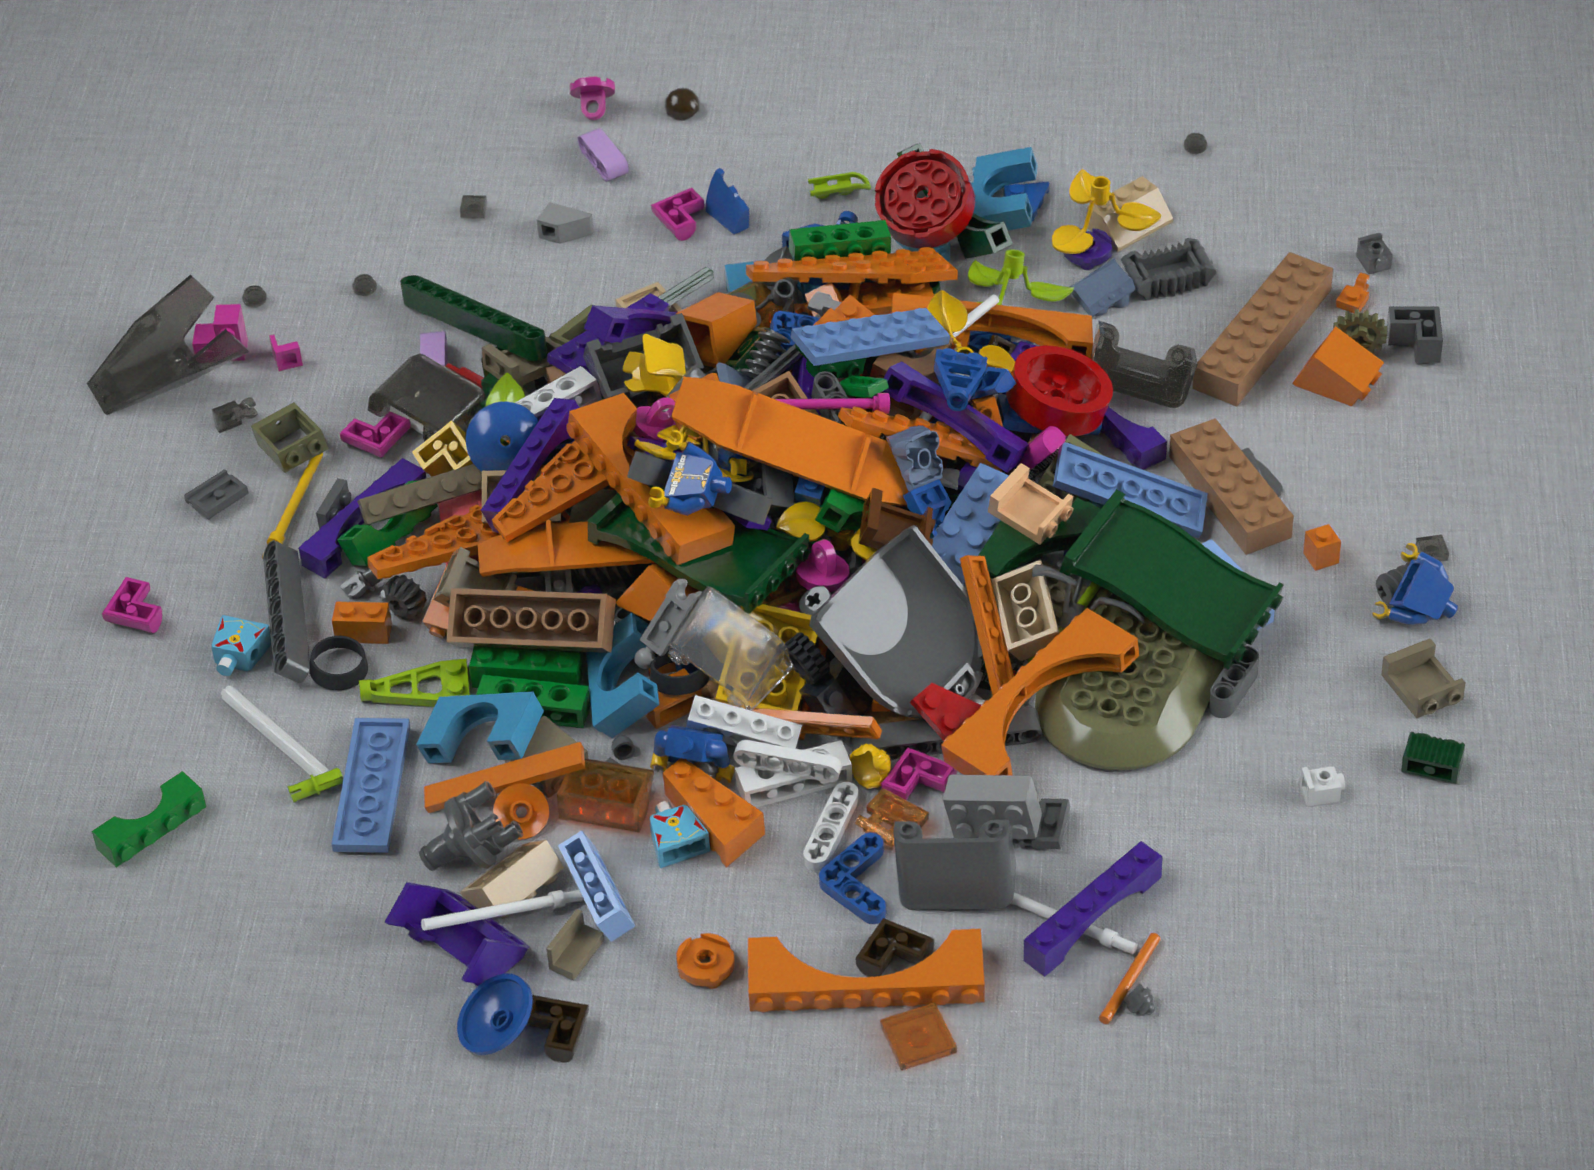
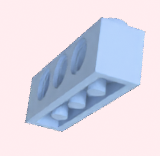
[558,830,636,942]

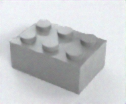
[943,775,1042,840]

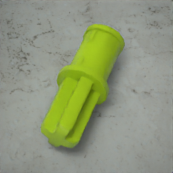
[287,768,344,803]

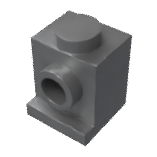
[1356,232,1392,275]

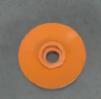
[493,783,549,840]

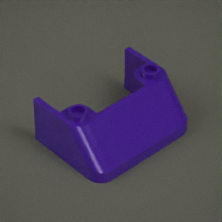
[384,882,529,986]

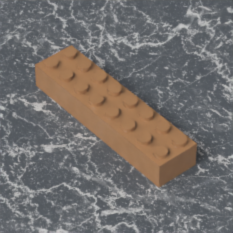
[1192,252,1333,407]

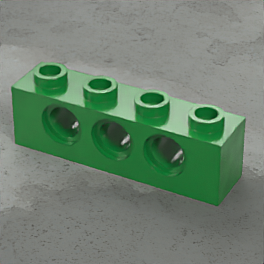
[789,220,891,261]
[476,675,591,729]

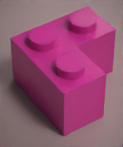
[192,304,248,362]

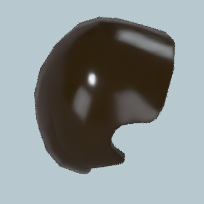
[665,88,699,120]

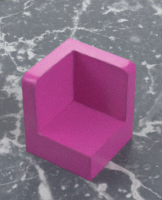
[269,334,303,371]

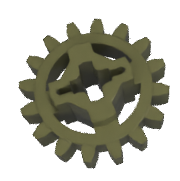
[1333,309,1388,354]

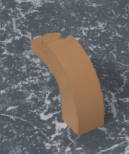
[870,337,954,384]

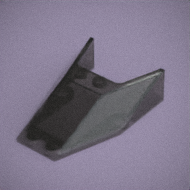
[87,274,249,415]

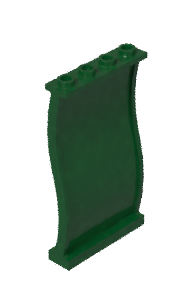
[588,484,811,615]
[1059,489,1284,670]

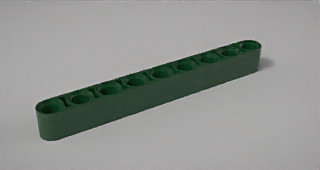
[400,275,548,361]

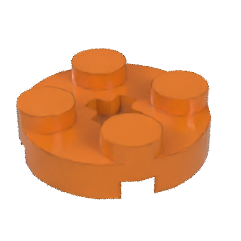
[676,933,735,989]

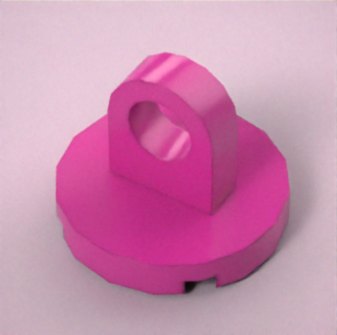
[569,76,615,120]
[634,398,676,441]
[796,539,849,592]

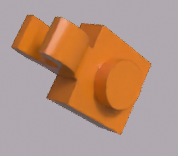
[1336,272,1370,313]

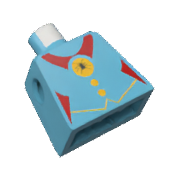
[212,615,271,676]
[649,801,710,868]

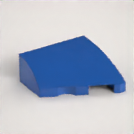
[705,168,749,235]
[964,367,1016,400]

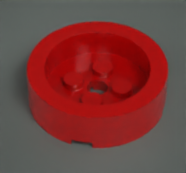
[874,149,975,249]
[1006,345,1113,436]

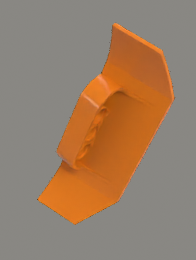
[671,376,910,508]
[478,520,654,577]

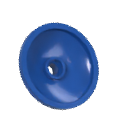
[466,402,539,472]
[457,973,533,1055]

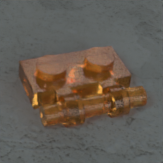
[855,788,929,847]

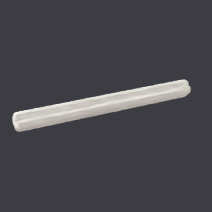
[221,686,329,776]

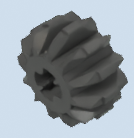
[380,574,427,620]

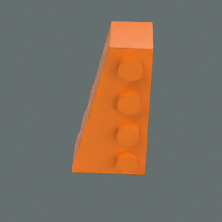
[663,758,765,867]

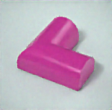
[651,188,704,241]
[339,411,411,458]
[1018,426,1066,471]
[102,577,163,633]
[881,748,957,804]

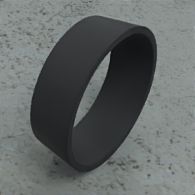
[309,636,368,691]
[650,646,710,695]

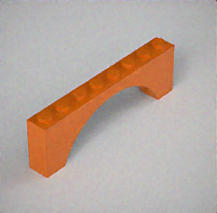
[890,293,1093,359]
[566,393,735,565]
[941,608,1139,776]
[748,929,985,1012]

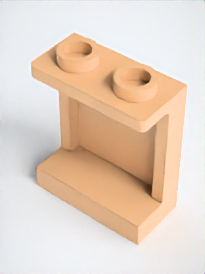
[988,463,1074,544]

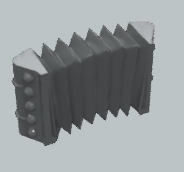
[1121,238,1216,300]

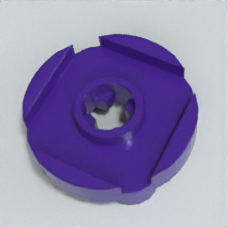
[1063,228,1112,270]

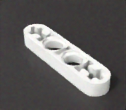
[733,740,842,782]
[803,782,859,872]

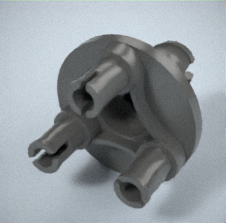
[419,781,524,871]

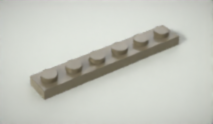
[357,464,482,525]

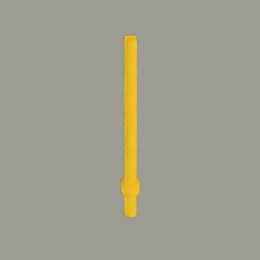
[262,452,323,559]

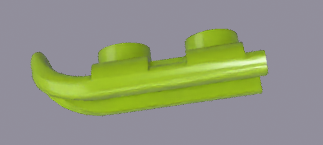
[808,172,871,199]

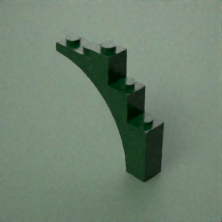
[897,143,1013,259]
[978,498,1101,591]

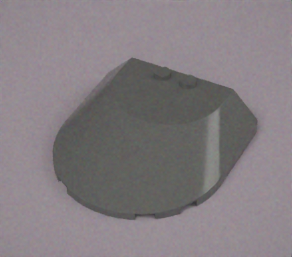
[809,525,984,719]

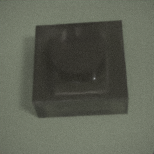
[460,195,487,219]
[1415,534,1449,561]

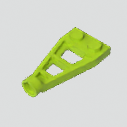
[359,658,470,707]

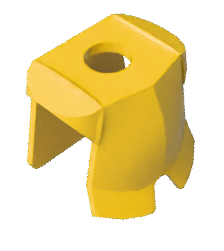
[623,334,686,396]

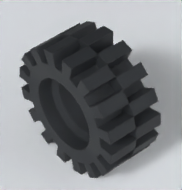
[781,632,830,685]

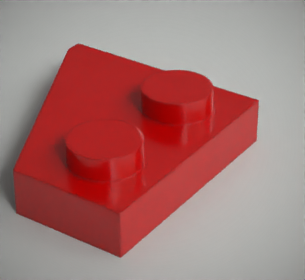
[910,683,981,741]

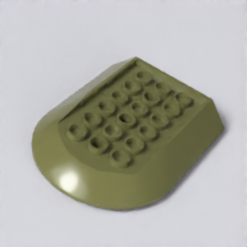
[1035,587,1224,770]

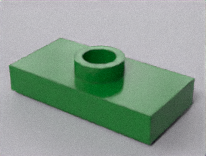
[839,376,889,398]

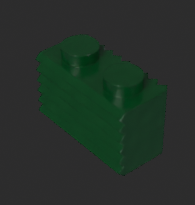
[1401,731,1465,784]

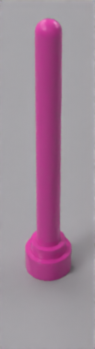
[775,393,890,414]

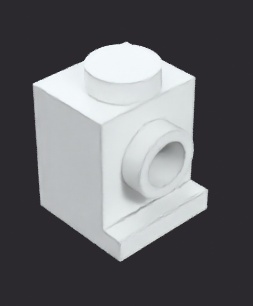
[1300,766,1345,807]

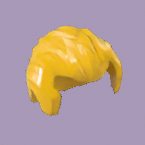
[849,743,891,790]

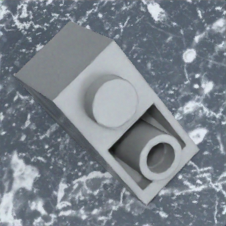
[536,202,594,243]

